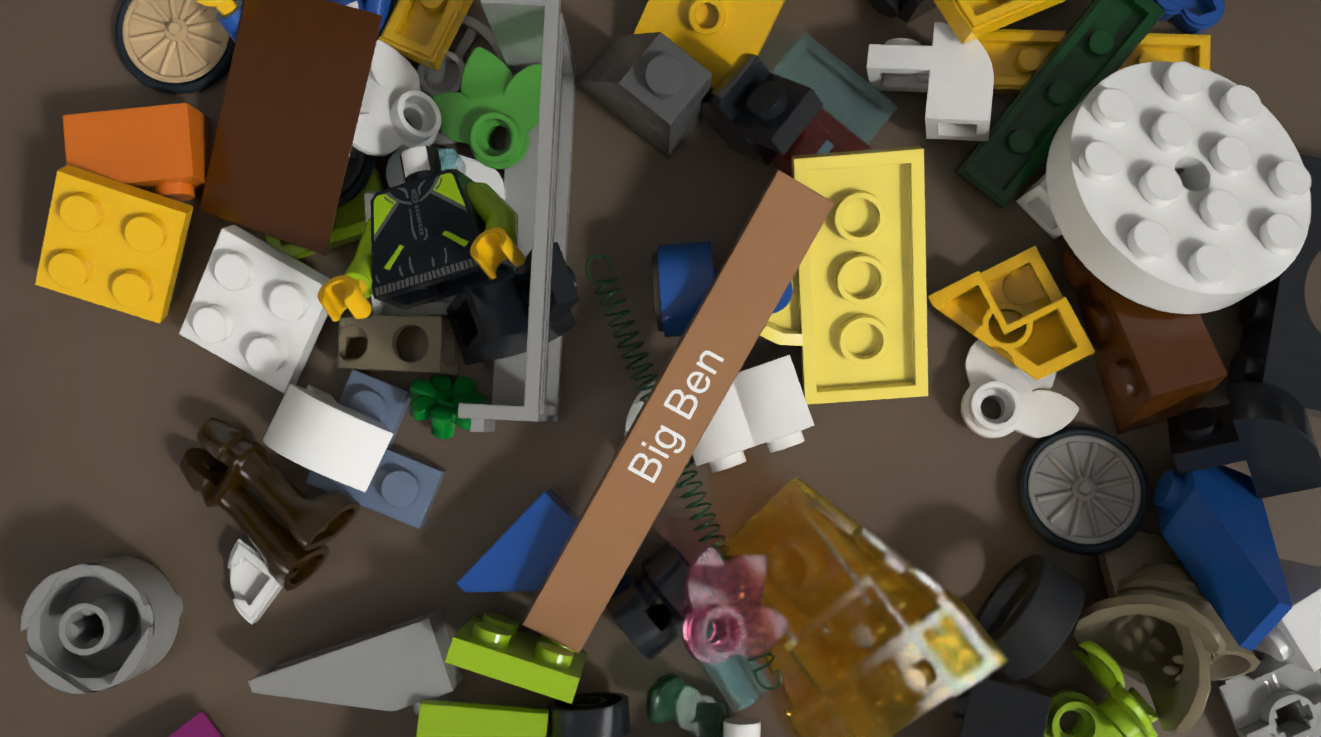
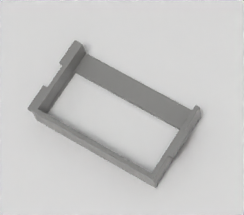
[458,0,577,432]

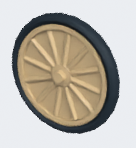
[115,0,235,94]

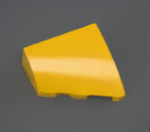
[928,245,1095,381]

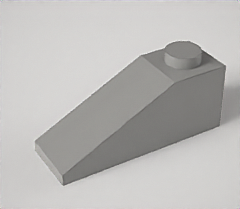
[248,609,463,714]

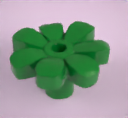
[409,375,488,439]

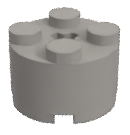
[21,556,183,694]

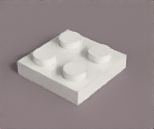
[179,225,330,394]

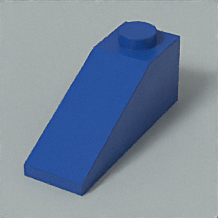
[1153,465,1292,651]

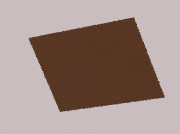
[199,0,383,256]

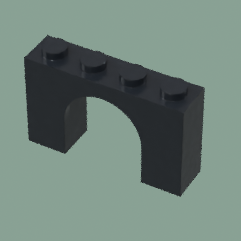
[1229,155,1321,418]

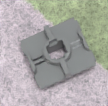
[1217,654,1321,737]

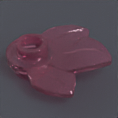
[682,547,789,664]

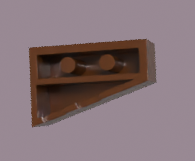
[1063,245,1228,435]

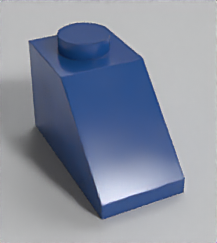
[456,488,579,592]

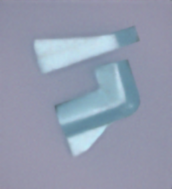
[699,627,773,712]

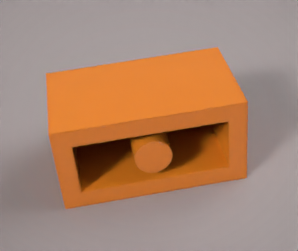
[62,103,212,201]

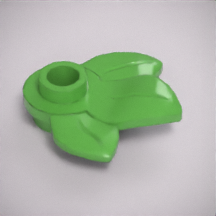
[432,47,542,169]

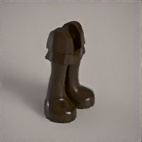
[179,417,360,591]

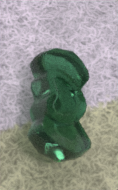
[645,673,729,737]

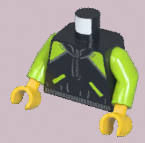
[317,146,526,322]

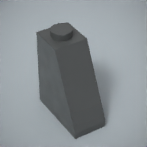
[576,32,712,159]

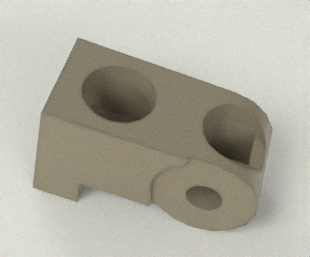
[337,315,459,375]

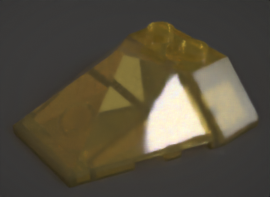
[719,477,1009,737]

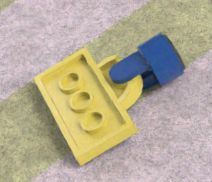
[652,146,928,405]

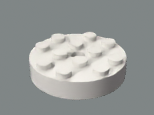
[1046,61,1311,314]

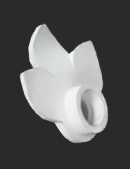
[352,40,441,156]
[961,340,1079,439]

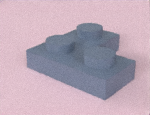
[305,369,446,529]

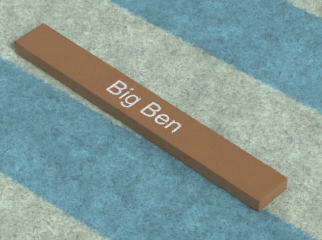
[522,170,835,654]

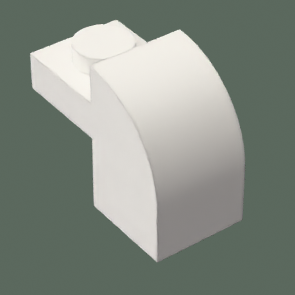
[867,22,994,141]
[262,383,393,492]

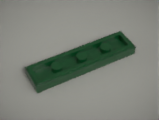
[954,0,1166,208]

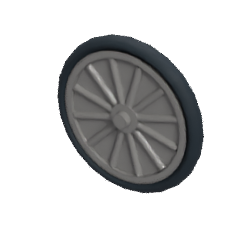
[1017,427,1150,555]

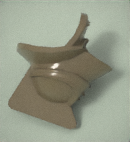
[1073,531,1261,734]

